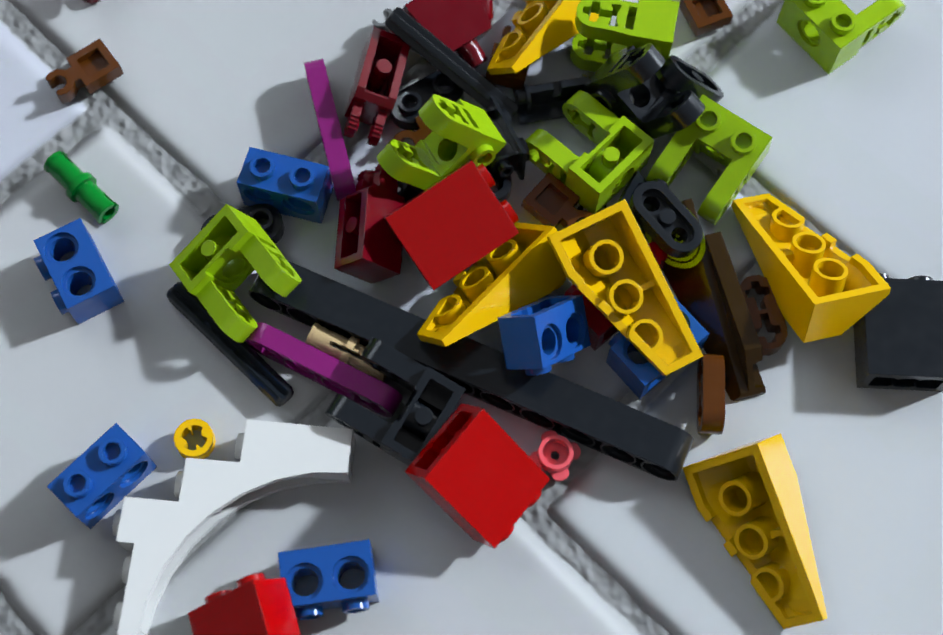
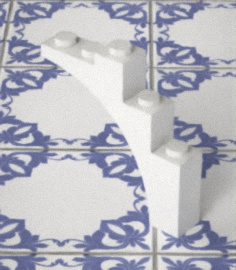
[112,419,356,635]

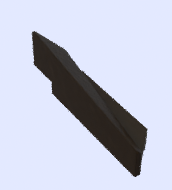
[645,198,766,401]

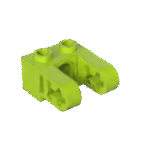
[570,0,680,79]
[776,0,906,74]
[525,91,655,214]
[377,94,507,190]
[646,95,773,225]
[169,204,302,343]

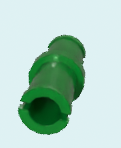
[43,151,119,224]

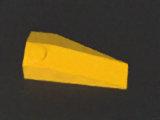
[487,0,599,75]
[731,193,891,343]
[547,199,703,376]
[417,222,566,347]
[683,433,828,629]

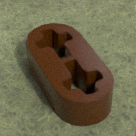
[740,275,788,356]
[697,353,725,435]

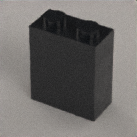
[853,273,943,392]

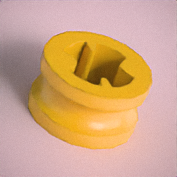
[174,419,216,459]

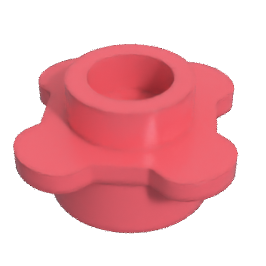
[530,430,581,482]

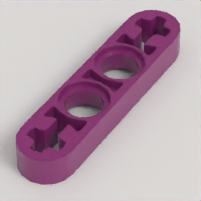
[304,58,356,201]
[246,322,403,418]

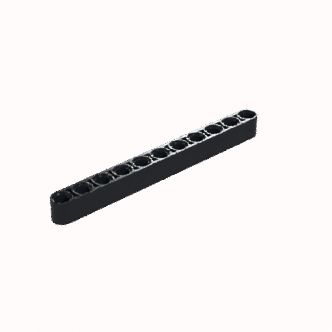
[248,261,694,481]

